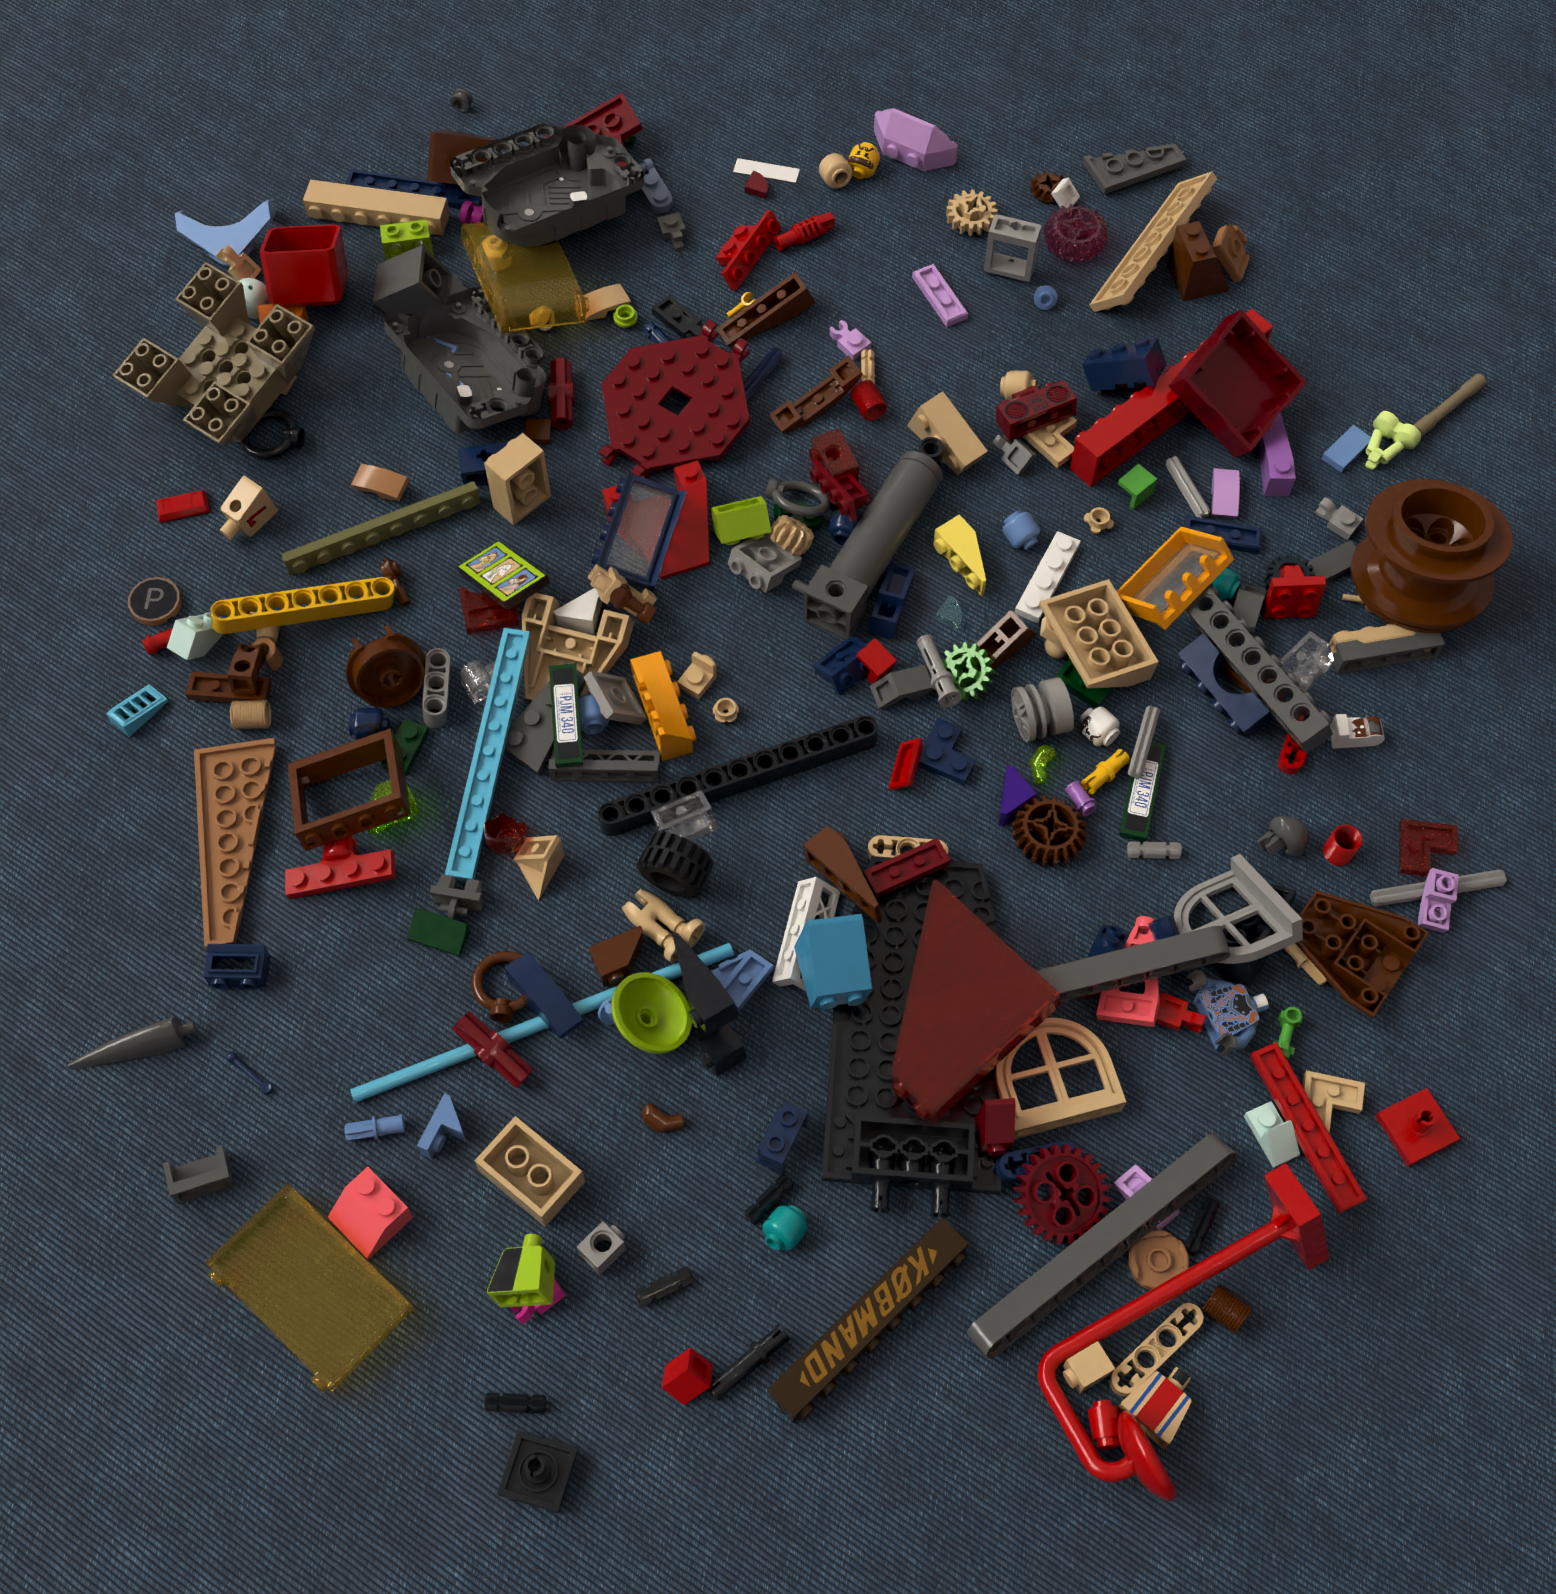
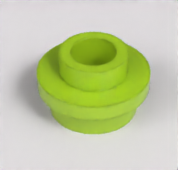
[613,305,638,328]

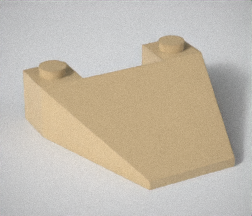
[522,593,634,701]

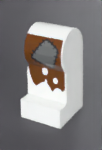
[1330,714,1385,748]

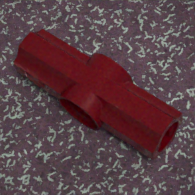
[548,357,575,430]
[452,1010,533,1088]

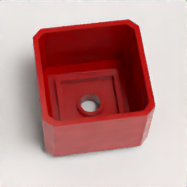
[260,224,349,307]

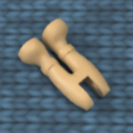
[622,888,705,963]

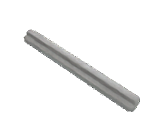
[1370,869,1507,907]

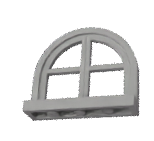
[1174,854,1303,964]

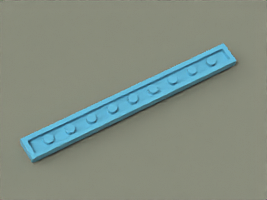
[445,628,531,881]

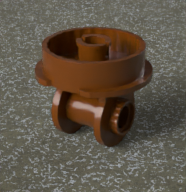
[346,625,426,708]

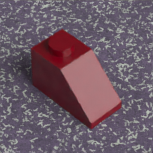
[975,1098,1016,1156]

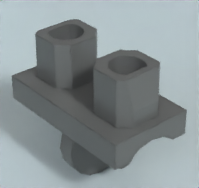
[430,874,484,920]

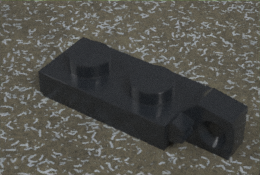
[651,295,703,339]

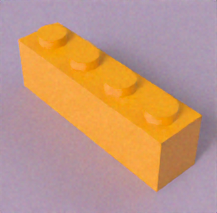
[630,651,696,761]

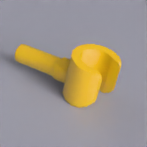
[726,292,757,318]

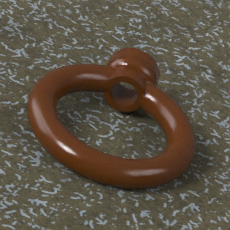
[471,951,528,1023]

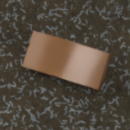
[351,464,410,501]

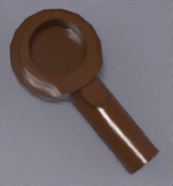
[380,558,410,606]

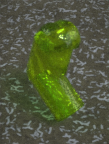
[1030,745,1056,784]

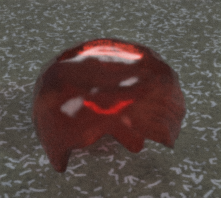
[484,813,530,855]

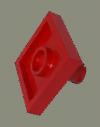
[1375,1088,1460,1167]

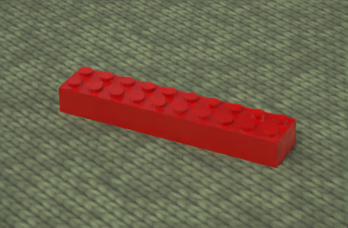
[1070,309,1273,487]

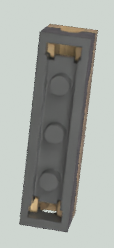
[1327,623,1445,674]

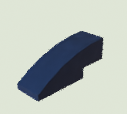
[868,562,916,639]
[504,952,584,1039]

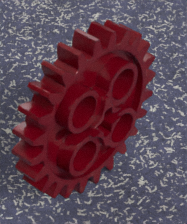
[1013,1145,1111,1244]

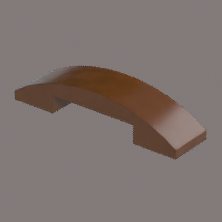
[769,355,863,434]

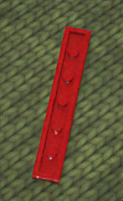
[1249,1042,1367,1214]

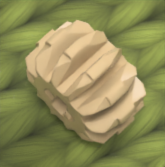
[769,515,814,555]

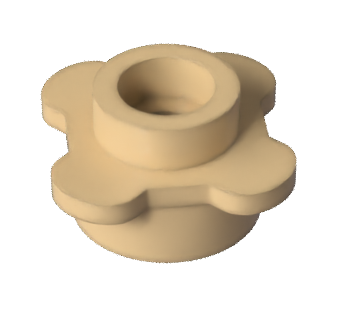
[1084,507,1114,534]

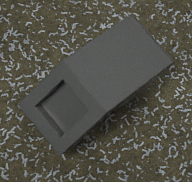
[1233,583,1267,633]
[870,664,934,710]

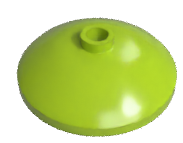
[611,972,692,1054]

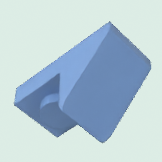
[417,1093,466,1159]

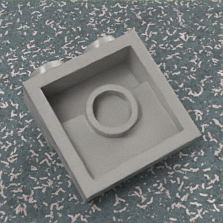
[728,533,803,593]

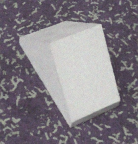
[553,588,602,634]

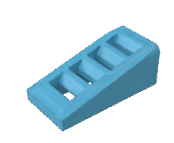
[106,684,168,737]

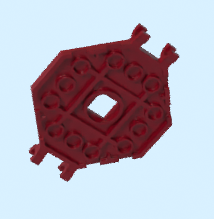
[599,319,750,479]

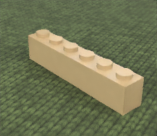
[303,180,450,236]

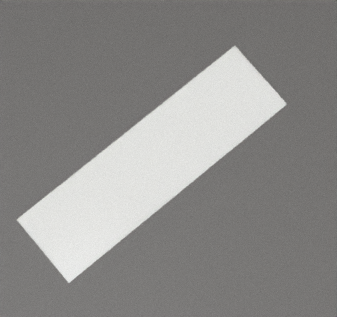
[733,158,800,183]

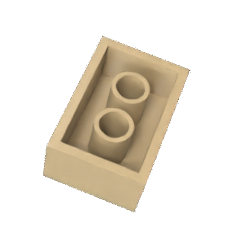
[484,433,551,526]
[475,1116,585,1227]

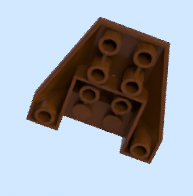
[1295,890,1429,1019]

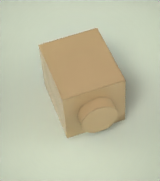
[1063,1341,1115,1393]

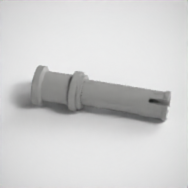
[916,635,962,708]

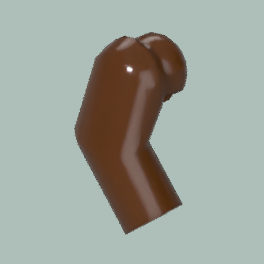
[642,1104,684,1132]

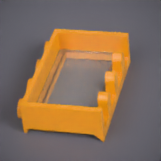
[1116,527,1234,630]

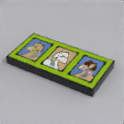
[457,541,551,610]

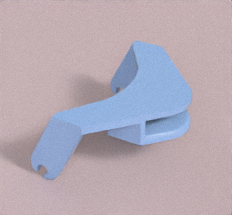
[175,200,275,266]

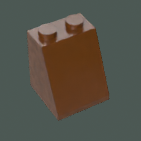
[427,129,501,185]
[1167,221,1229,301]

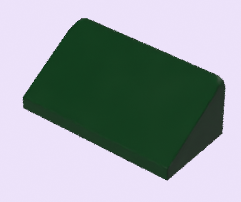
[407,908,470,957]

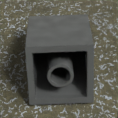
[373,245,453,315]

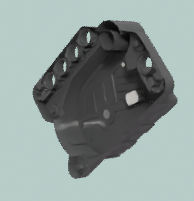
[450,124,644,247]
[384,287,546,434]

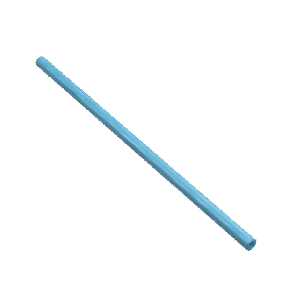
[350,943,734,1103]

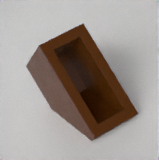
[588,925,644,987]

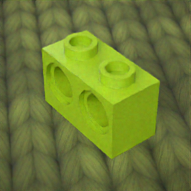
[380,219,433,261]

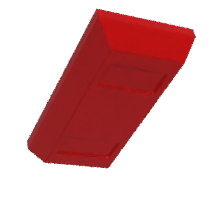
[156,490,210,523]
[888,738,923,790]

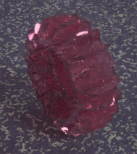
[1044,203,1108,262]

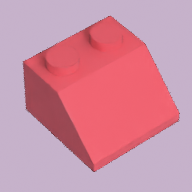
[328,1167,413,1260]

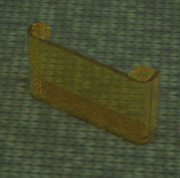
[461,222,589,332]
[205,1183,414,1392]

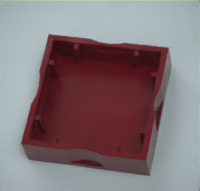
[1168,310,1307,457]

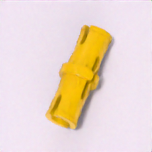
[1081,749,1130,795]

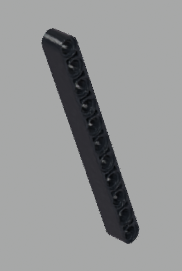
[598,715,878,836]

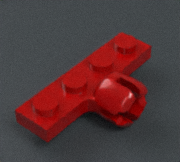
[285,835,396,899]

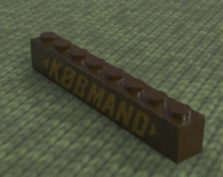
[767,1217,969,1423]

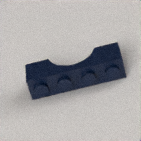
[1178,633,1274,738]

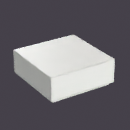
[1051,177,1080,212]

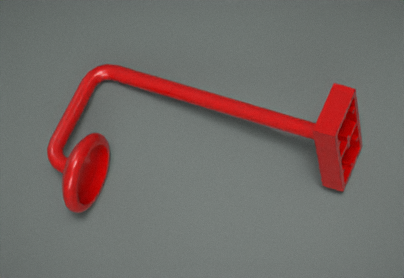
[1037,1163,1329,1502]

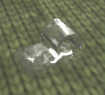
[460,660,496,704]

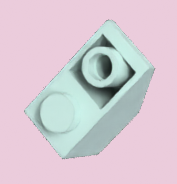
[167,613,223,660]

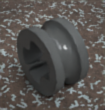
[450,89,473,112]

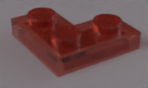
[1399,819,1458,876]

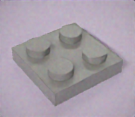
[583,671,648,725]

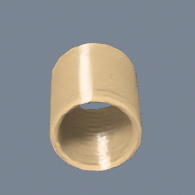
[230,700,271,730]

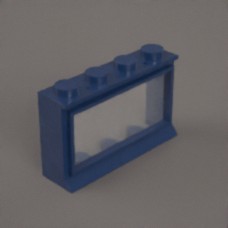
[591,471,687,592]

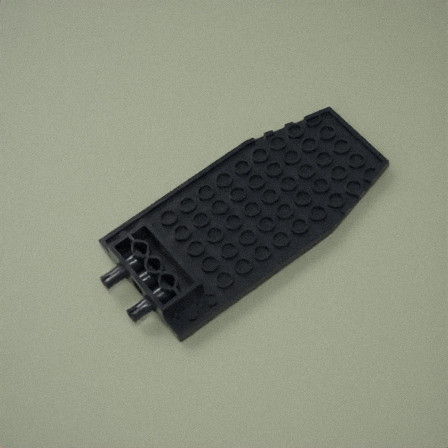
[821,856,1008,1218]

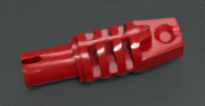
[773,212,835,252]

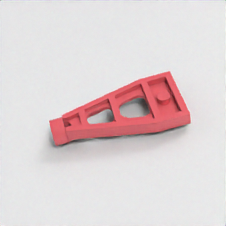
[1096,916,1160,1027]

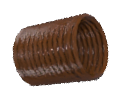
[1202,1284,1253,1334]

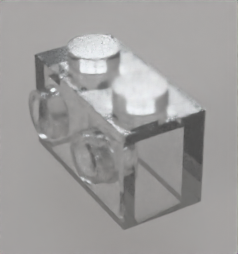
[1280,631,1334,692]
[651,790,717,841]

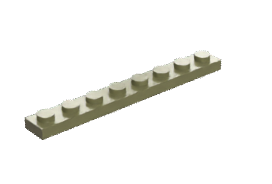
[281,481,481,576]

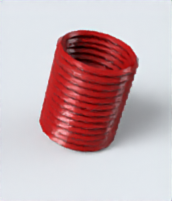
[850,380,887,421]
[1323,825,1363,866]

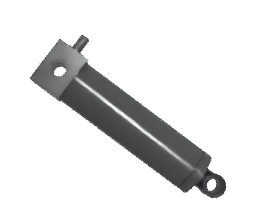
[792,437,944,640]

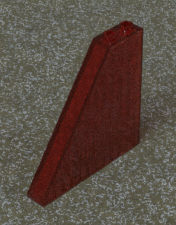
[891,879,1061,1124]

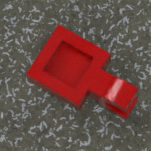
[1156,992,1206,1034]

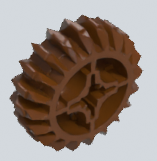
[1012,795,1087,867]

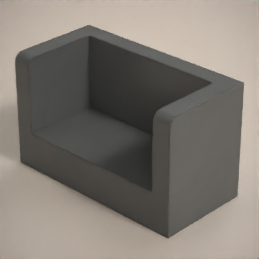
[163,1145,236,1204]

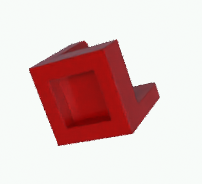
[857,638,897,684]
[662,1347,713,1405]

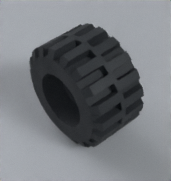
[636,832,714,898]

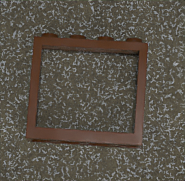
[288,728,411,851]

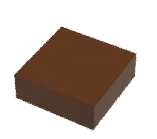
[525,419,552,445]

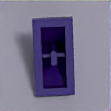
[999,765,1037,826]

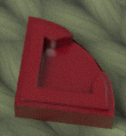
[745,170,768,199]

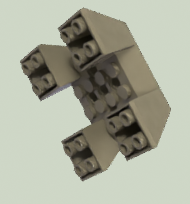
[112,262,315,445]

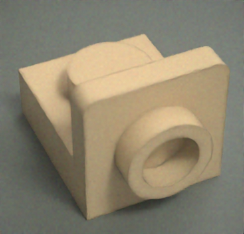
[677,652,717,700]

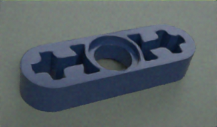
[995,1141,1076,1182]

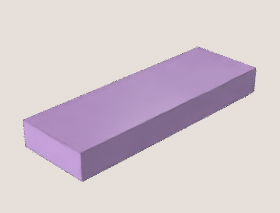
[912,264,968,327]

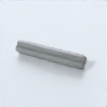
[1165,456,1210,518]
[1128,706,1160,779]

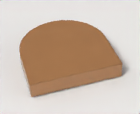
[1212,224,1250,283]

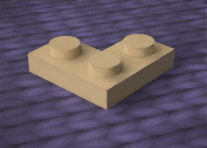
[1023,416,1077,468]
[1302,1070,1365,1132]

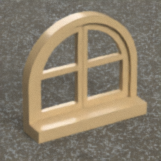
[995,1018,1126,1139]

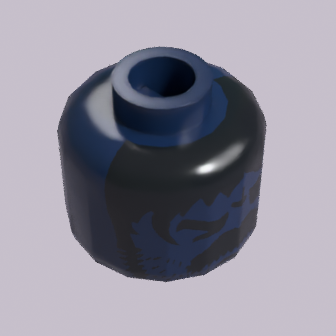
[349,708,390,740]

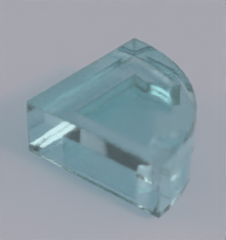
[936,595,962,629]

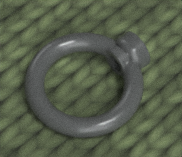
[765,478,831,517]

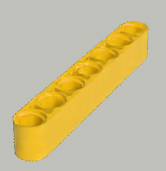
[211,577,394,634]

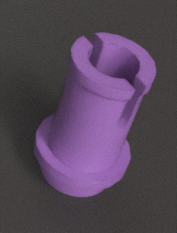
[1065,781,1097,817]

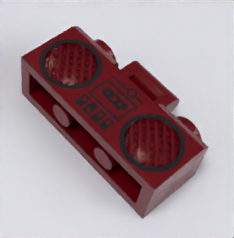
[996,380,1077,441]

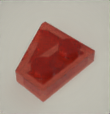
[459,587,519,634]

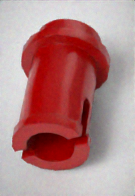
[142,628,172,655]

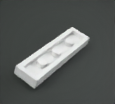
[1015,531,1080,623]

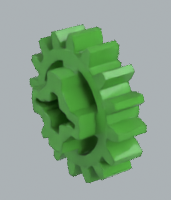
[942,642,995,701]

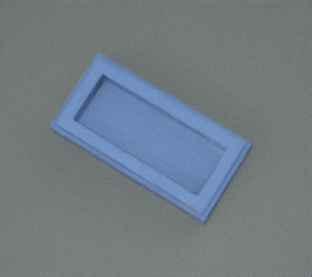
[1321,425,1371,473]

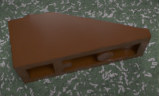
[961,610,1036,674]

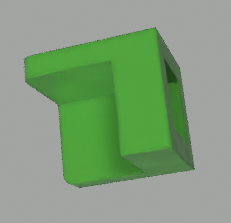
[1118,463,1157,510]

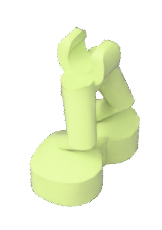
[1365,411,1421,470]

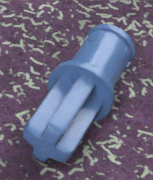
[344,1114,405,1141]

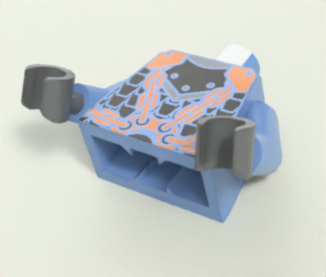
[1186,970,1269,1056]

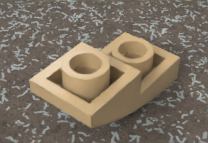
[574,284,631,321]

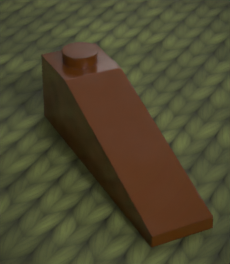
[716,272,816,347]
[803,826,882,924]

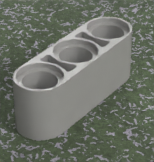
[422,648,450,728]

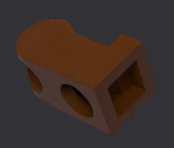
[227,644,264,695]

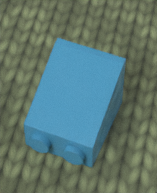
[794,914,872,1010]

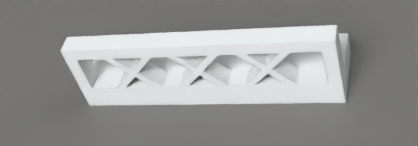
[772,877,840,991]

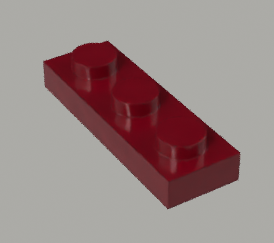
[863,838,951,898]

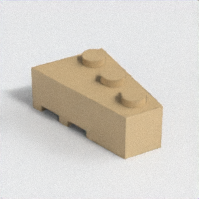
[907,391,987,475]

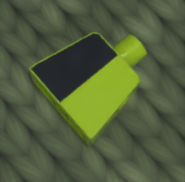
[487,1234,555,1308]

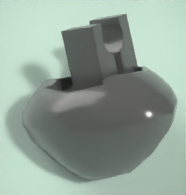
[1257,815,1309,857]

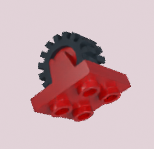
[1262,554,1326,619]

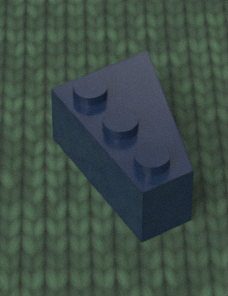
[1082,338,1167,391]

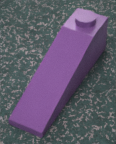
[1258,412,1296,497]

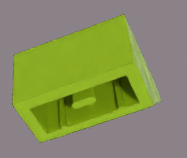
[712,496,772,545]

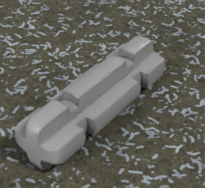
[1127,841,1182,859]

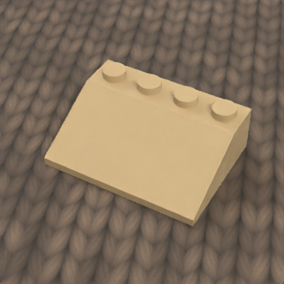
[1039,579,1158,688]

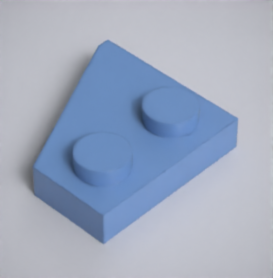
[711,949,773,1011]

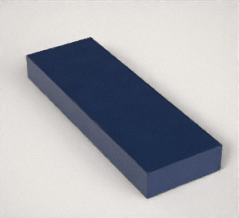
[1184,515,1262,554]

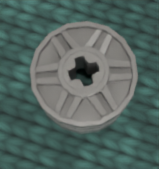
[1011,677,1074,743]

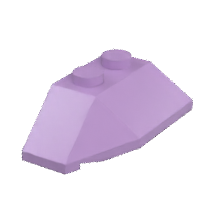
[874,108,958,171]

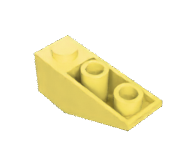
[933,514,986,596]

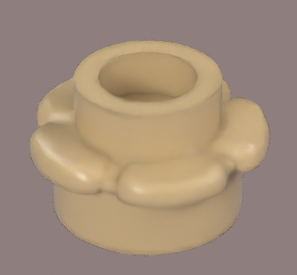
[713,698,739,723]

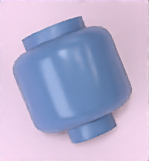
[1002,510,1041,550]
[579,693,610,735]

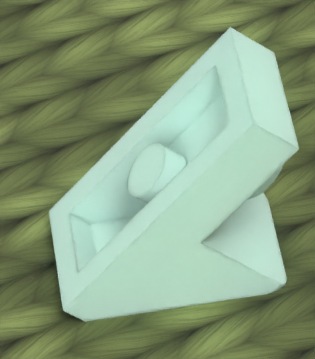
[1244,1101,1300,1168]

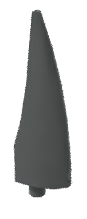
[67,1017,197,1069]

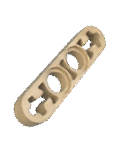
[1109,1303,1204,1397]

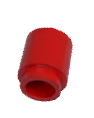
[1087,1400,1121,1450]

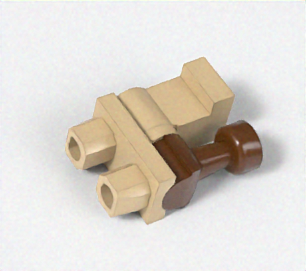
[588,564,657,624]

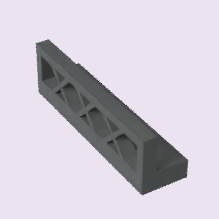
[548,749,660,783]

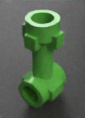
[1272,1006,1303,1061]

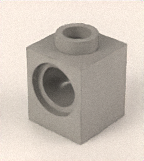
[576,1221,626,1276]

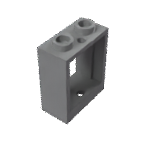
[984,214,1042,282]

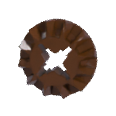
[1030,170,1064,202]

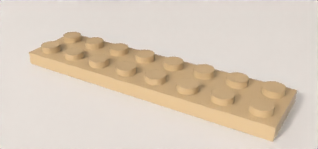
[1089,171,1217,312]

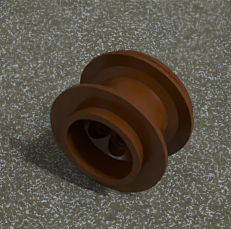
[1351,479,1513,633]

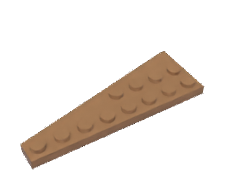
[194,738,277,950]

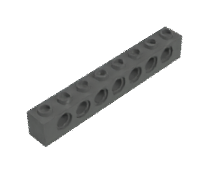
[1178,583,1333,754]

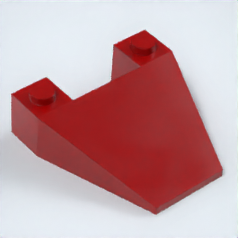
[602,460,710,580]

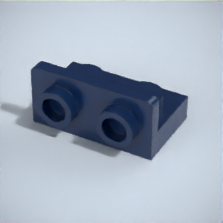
[813,636,870,695]

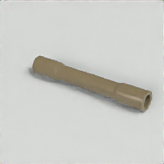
[1413,374,1486,437]

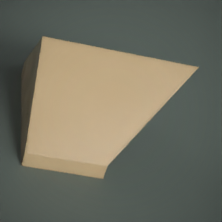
[513,835,564,901]

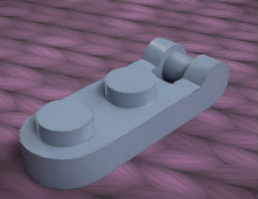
[638,158,673,214]

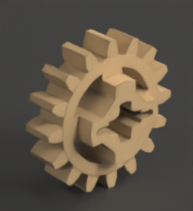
[946,190,997,236]

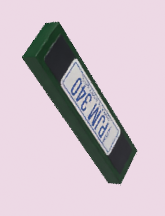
[549,663,583,768]
[1119,741,1166,842]

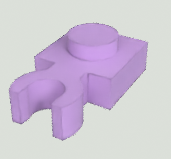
[829,320,872,361]

